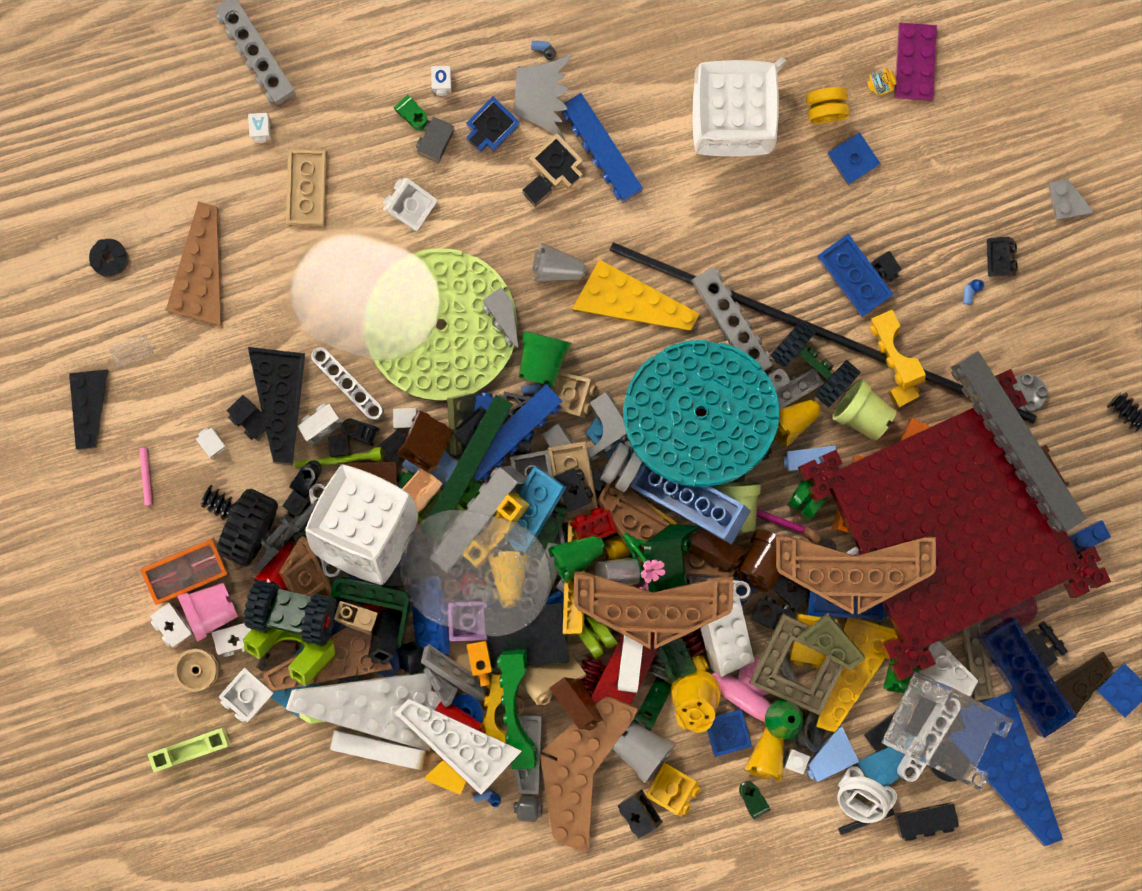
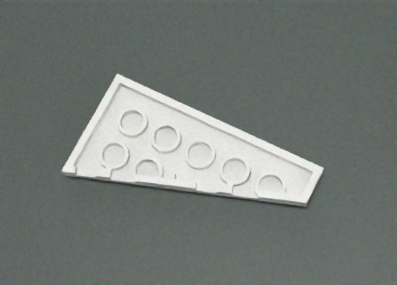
[395,699,521,794]

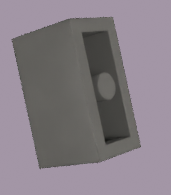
[416,116,455,164]

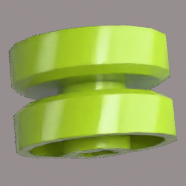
[578,614,618,659]

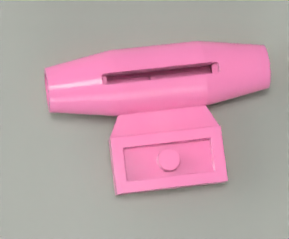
[712,656,780,722]

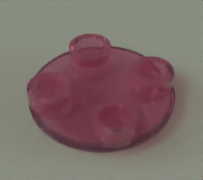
[999,597,1038,628]

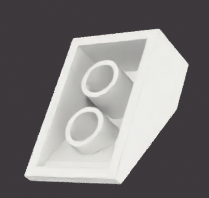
[298,403,343,446]

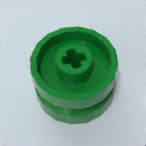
[786,479,829,521]

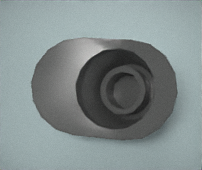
[796,711,826,752]

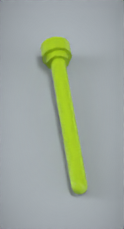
[294,447,385,469]

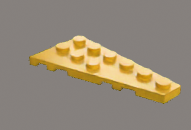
[572,259,700,331]
[816,618,898,732]

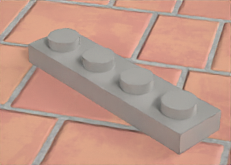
[421,644,487,702]

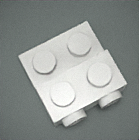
[383,178,438,231]
[219,667,274,723]

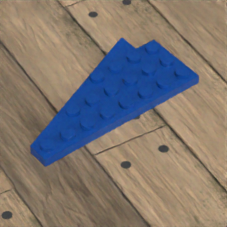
[947,692,1063,846]

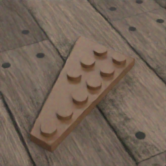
[166,201,222,327]
[263,627,393,692]

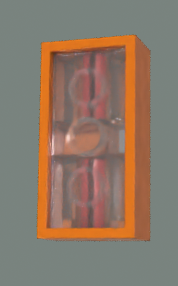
[140,537,229,605]

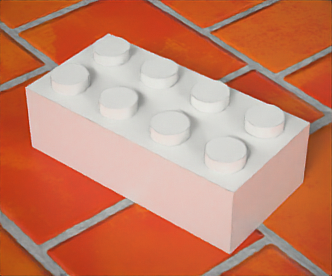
[701,591,755,677]

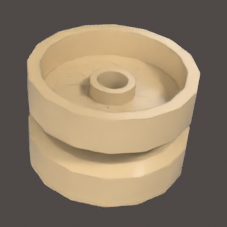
[173,648,220,692]

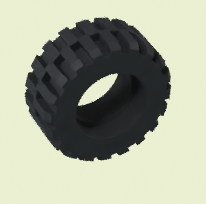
[217,489,278,566]

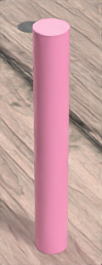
[139,448,152,506]

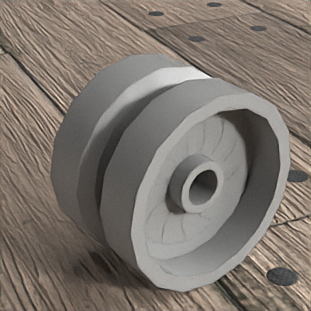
[600,442,642,493]

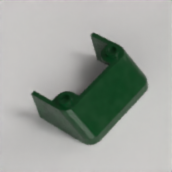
[644,524,698,593]
[330,577,410,648]

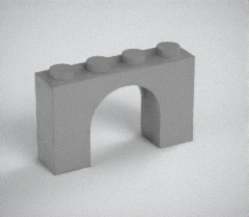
[542,391,627,463]

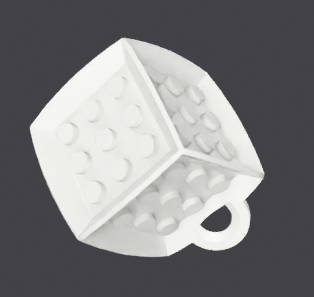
[693,57,787,157]
[306,464,418,585]

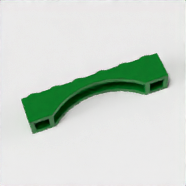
[497,649,538,770]

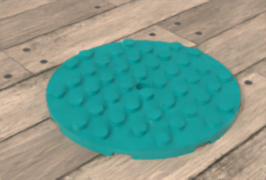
[623,340,779,487]

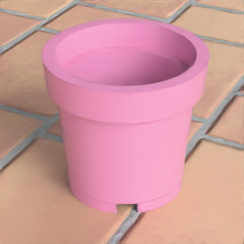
[177,583,238,642]

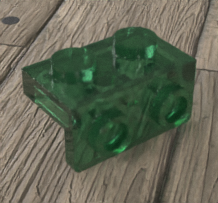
[657,636,697,682]

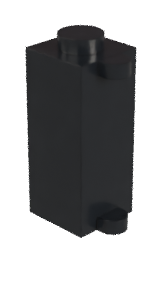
[368,610,402,664]

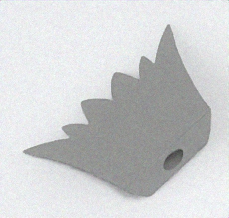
[514,55,572,142]

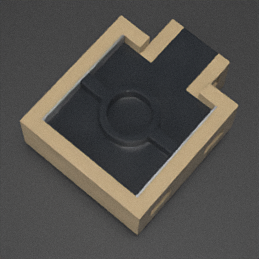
[529,133,583,190]

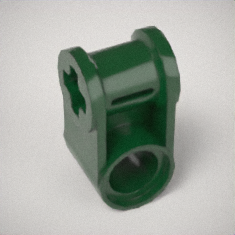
[739,781,771,820]

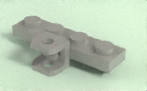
[766,367,824,409]

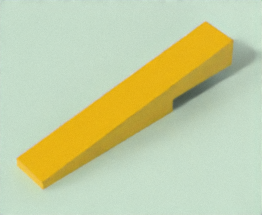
[563,521,588,634]

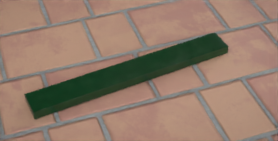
[421,395,513,540]

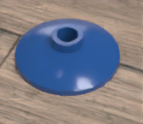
[452,694,484,723]

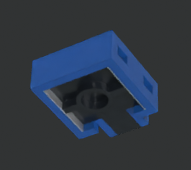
[466,96,520,153]

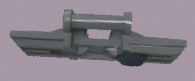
[252,498,319,572]

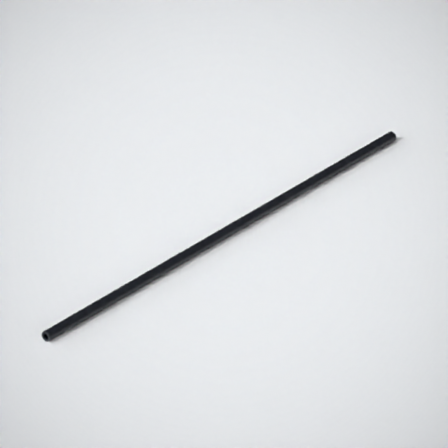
[609,242,1037,424]

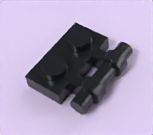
[1018,621,1068,671]

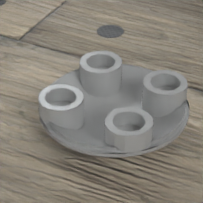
[1013,373,1048,412]

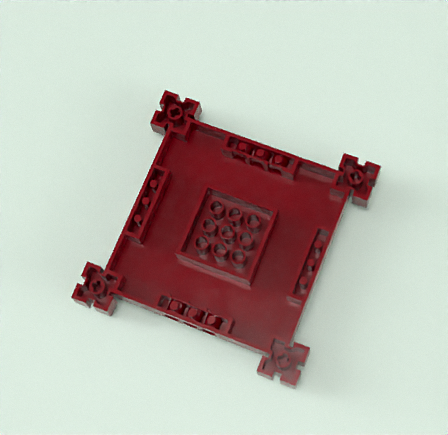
[798,369,1111,681]

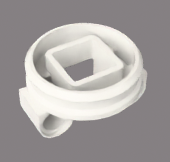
[837,766,897,823]

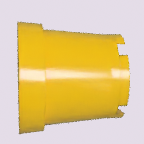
[671,670,721,733]

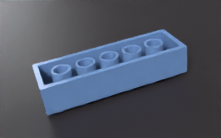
[630,464,751,545]

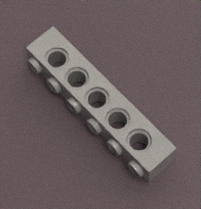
[215,0,296,106]
[691,267,772,370]

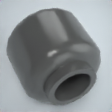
[514,796,543,822]

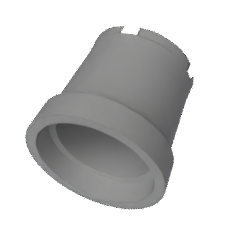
[612,721,676,784]

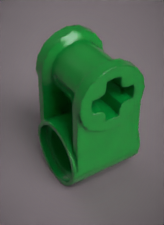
[393,94,428,131]

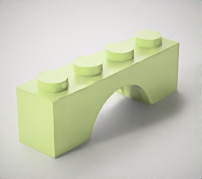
[148,727,231,772]

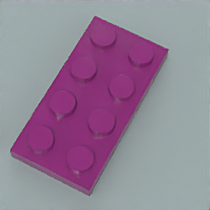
[894,23,937,101]

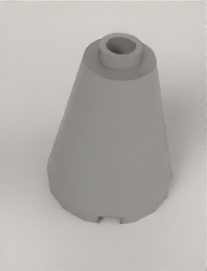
[532,243,587,281]

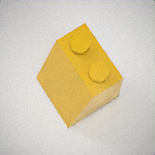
[788,614,838,669]
[424,759,467,795]

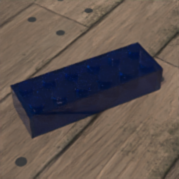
[977,617,1076,738]

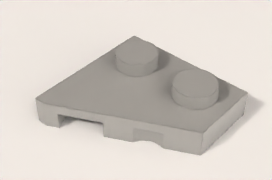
[1048,179,1093,220]
[424,666,458,707]

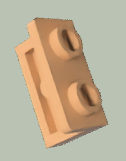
[402,468,442,512]

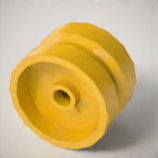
[805,87,850,124]

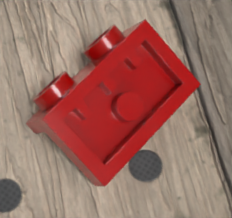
[570,507,617,539]

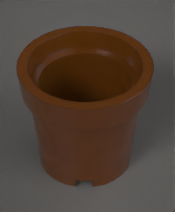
[736,529,782,593]

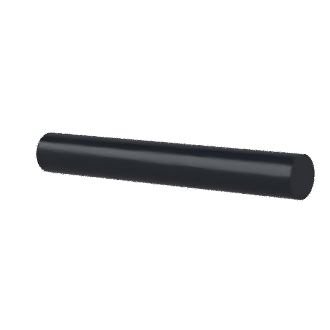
[838,808,895,835]

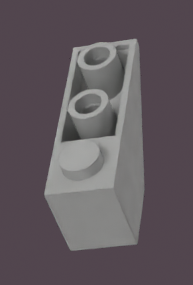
[482,287,518,349]

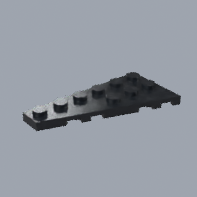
[248,347,305,466]

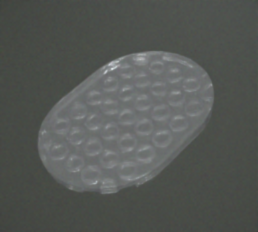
[291,235,440,361]
[400,510,551,636]

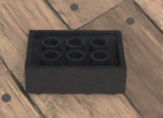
[484,603,569,668]

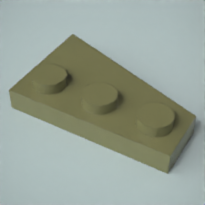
[447,392,478,455]
[798,613,865,670]

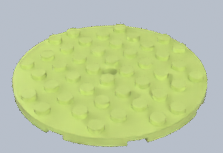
[364,248,517,401]

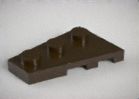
[1054,652,1114,715]

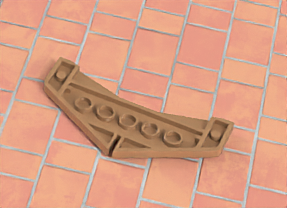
[598,476,747,578]
[776,536,936,615]
[574,572,734,649]
[540,696,639,853]

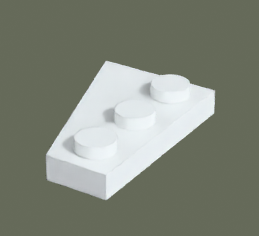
[919,641,978,699]

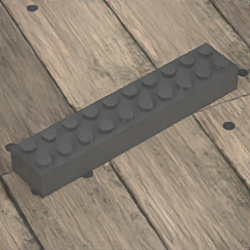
[951,351,1087,532]

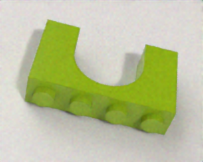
[243,628,335,686]

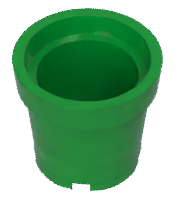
[518,331,572,386]

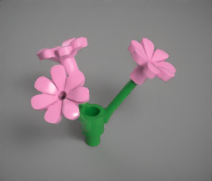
[622,532,666,590]

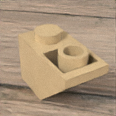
[334,601,377,635]

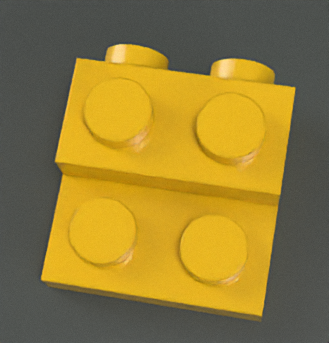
[646,762,701,817]

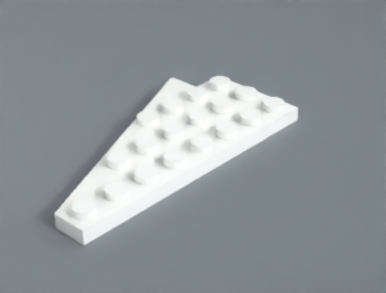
[286,672,441,751]

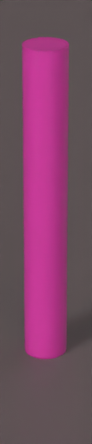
[756,509,805,534]

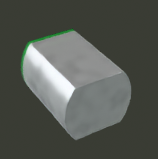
[595,558,642,585]

